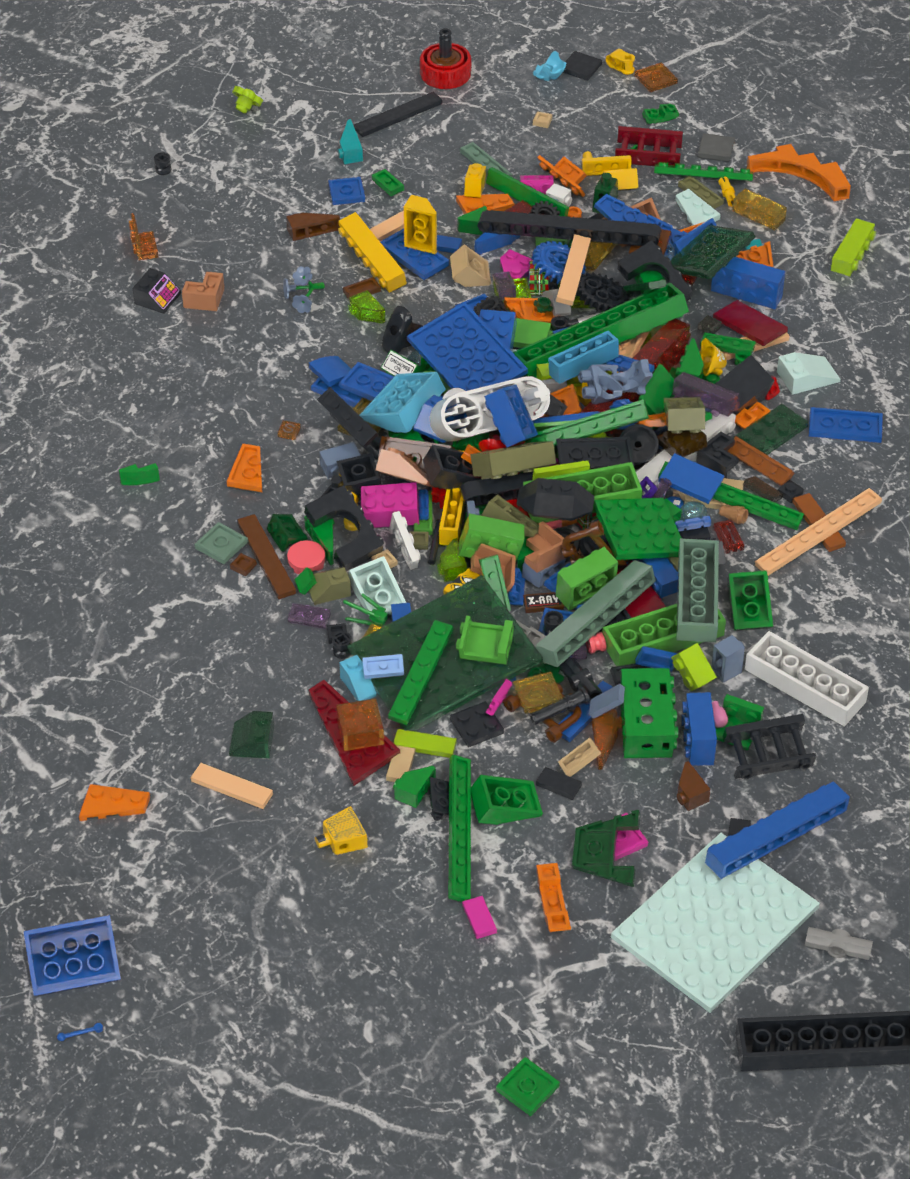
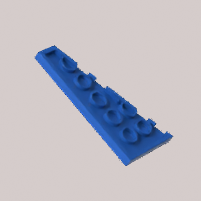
[594,194,687,267]

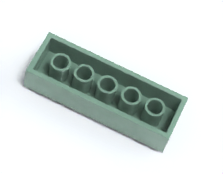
[676,538,719,642]

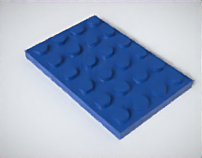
[407,301,528,391]

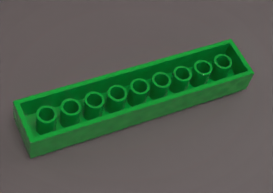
[513,283,689,378]

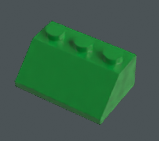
[639,364,679,430]

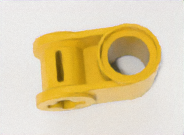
[605,49,635,75]

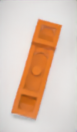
[536,863,571,932]

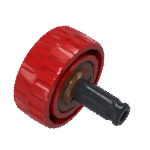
[420,28,472,89]

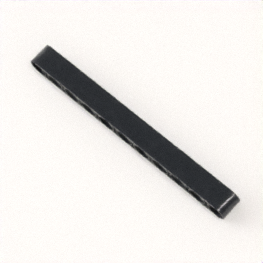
[477,210,662,246]

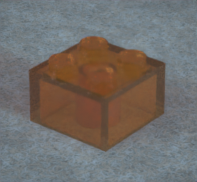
[336,698,384,751]

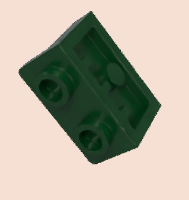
[267,514,308,552]

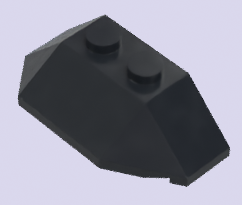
[517,478,594,521]

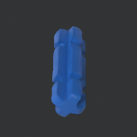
[418,489,429,520]
[675,516,711,532]

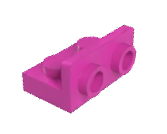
[520,175,553,195]

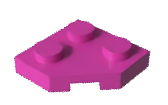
[500,249,533,285]

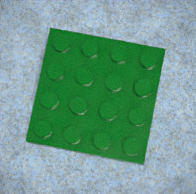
[593,498,682,560]

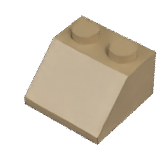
[450,244,491,287]

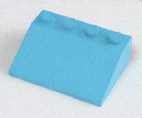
[359,372,446,433]

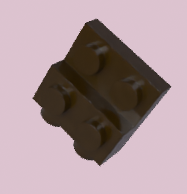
[657,430,707,457]

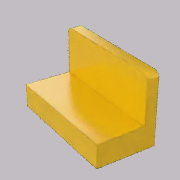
[602,168,638,190]

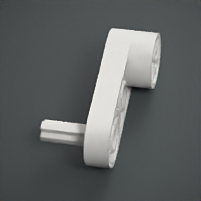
[430,376,550,442]

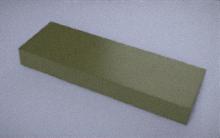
[678,176,724,209]

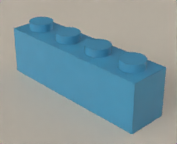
[548,331,619,384]

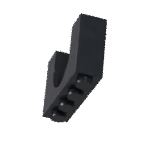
[617,241,692,302]
[304,485,384,572]

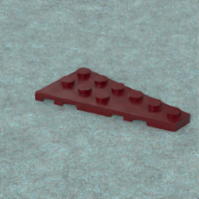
[309,680,400,786]

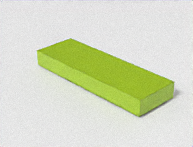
[533,461,590,480]
[394,729,457,758]

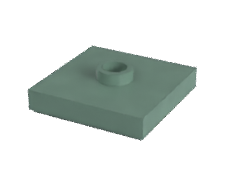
[195,522,248,564]

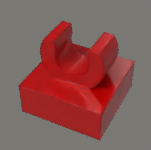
[431,487,447,509]

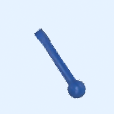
[57,1023,103,1041]

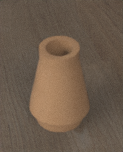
[719,505,748,524]

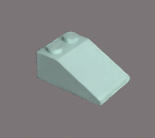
[777,352,840,395]
[348,556,406,616]

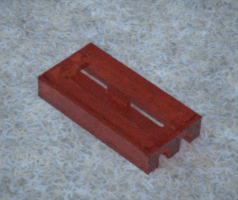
[713,520,745,554]

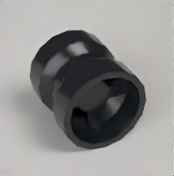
[154,152,172,175]
[544,611,563,636]
[332,631,352,659]

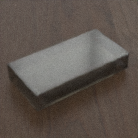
[743,476,784,502]

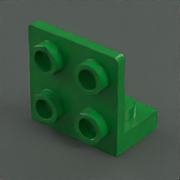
[715,694,764,750]

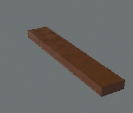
[237,514,296,600]

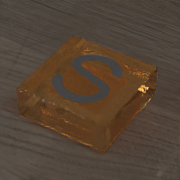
[278,420,301,440]

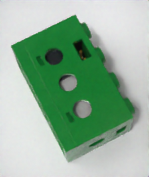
[620,668,678,758]

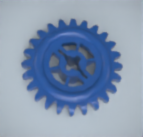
[531,241,586,285]

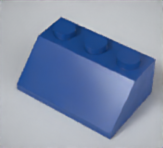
[484,384,538,448]

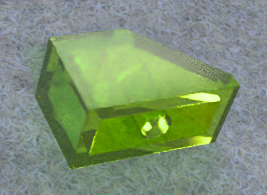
[348,290,385,324]
[437,538,467,582]

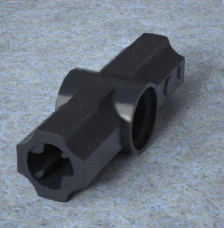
[559,657,602,700]

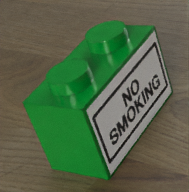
[381,350,425,377]

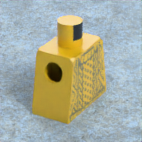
[315,806,368,855]

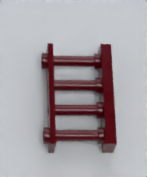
[615,126,683,166]

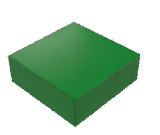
[294,567,317,595]

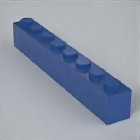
[705,781,850,879]

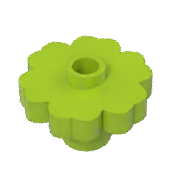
[232,86,263,114]

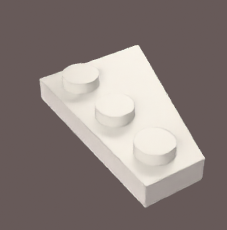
[389,511,421,570]

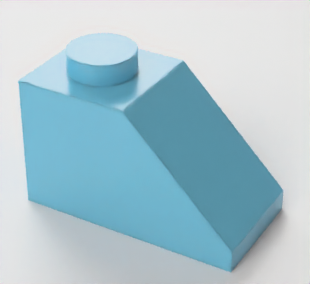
[339,655,377,704]

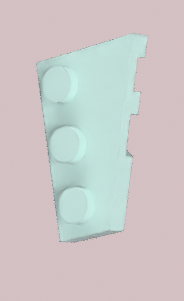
[675,189,720,226]

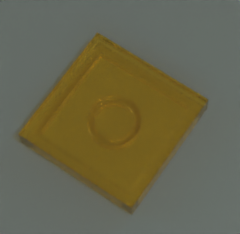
[513,672,563,714]

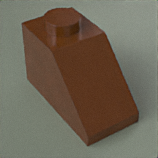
[677,761,711,811]

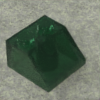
[229,711,274,758]

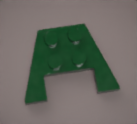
[572,810,640,887]

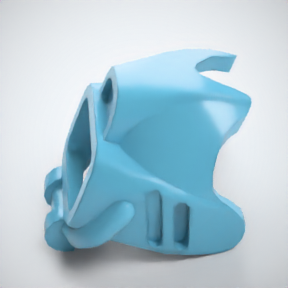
[533,51,566,81]

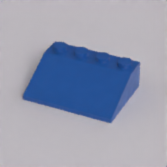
[23,915,121,996]

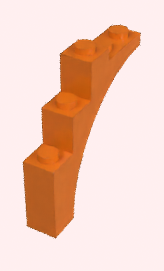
[747,144,851,201]

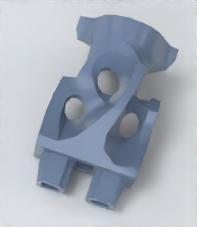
[578,359,653,404]

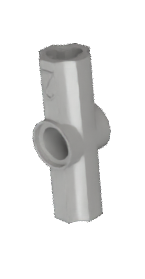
[805,927,873,960]

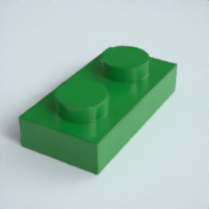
[372,169,404,196]

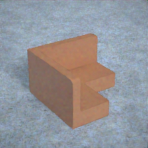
[182,272,224,311]
[524,522,565,573]
[470,544,516,593]

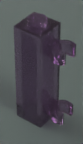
[672,372,740,417]

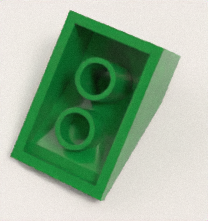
[727,571,773,630]
[471,775,543,825]

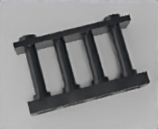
[317,387,381,460]
[722,714,816,779]

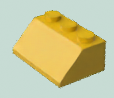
[404,195,437,254]

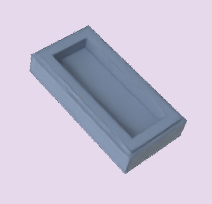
[589,684,625,718]

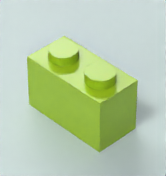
[671,643,717,692]

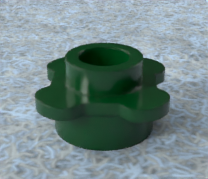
[533,297,553,313]

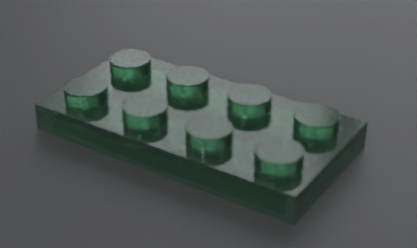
[733,404,808,455]

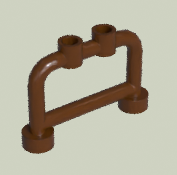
[562,520,629,567]
[503,681,582,743]

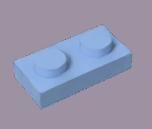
[363,654,404,679]

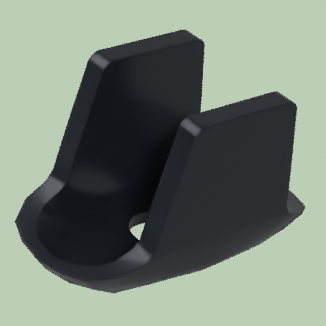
[382,306,423,354]

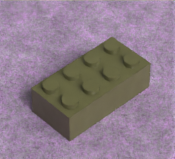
[470,441,556,479]

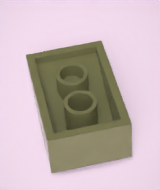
[664,397,705,433]

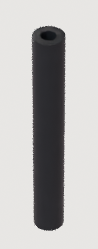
[428,519,441,565]

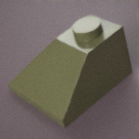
[309,567,351,605]

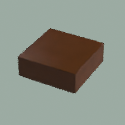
[230,553,257,576]

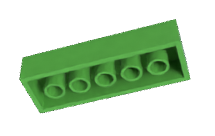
[523,462,642,524]
[603,604,726,666]

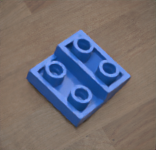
[309,356,351,387]

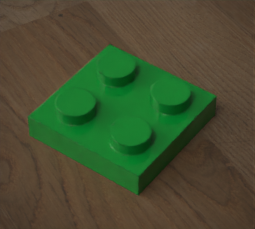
[496,1057,560,1116]

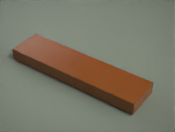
[727,436,795,486]
[793,493,846,552]

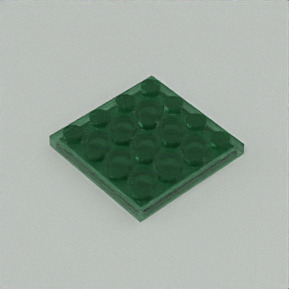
[671,225,756,279]

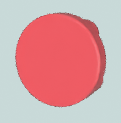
[287,540,325,574]

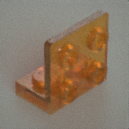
[128,213,159,260]

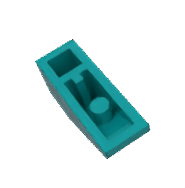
[338,119,363,164]

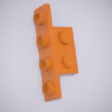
[537,155,587,197]

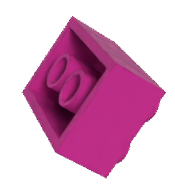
[361,482,419,528]

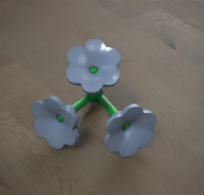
[283,266,325,313]

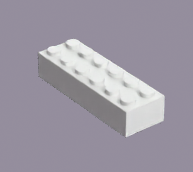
[745,631,869,727]

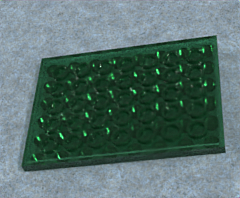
[347,575,543,731]

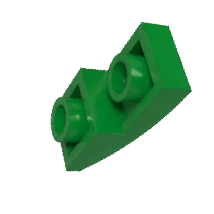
[642,104,679,124]
[119,463,160,485]

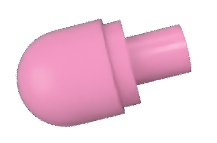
[712,701,728,728]

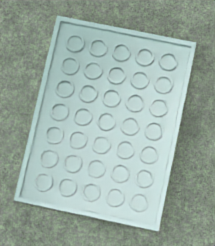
[611,833,820,1013]

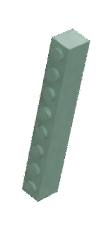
[536,560,655,667]

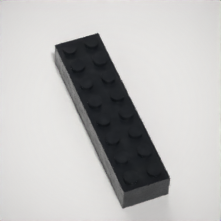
[735,1011,910,1071]

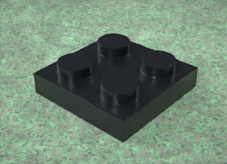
[450,701,504,748]

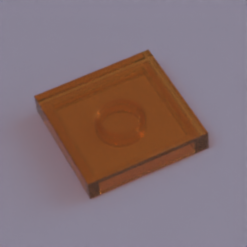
[635,62,678,92]

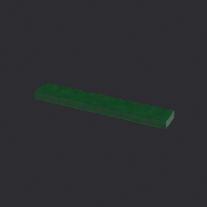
[623,280,667,292]

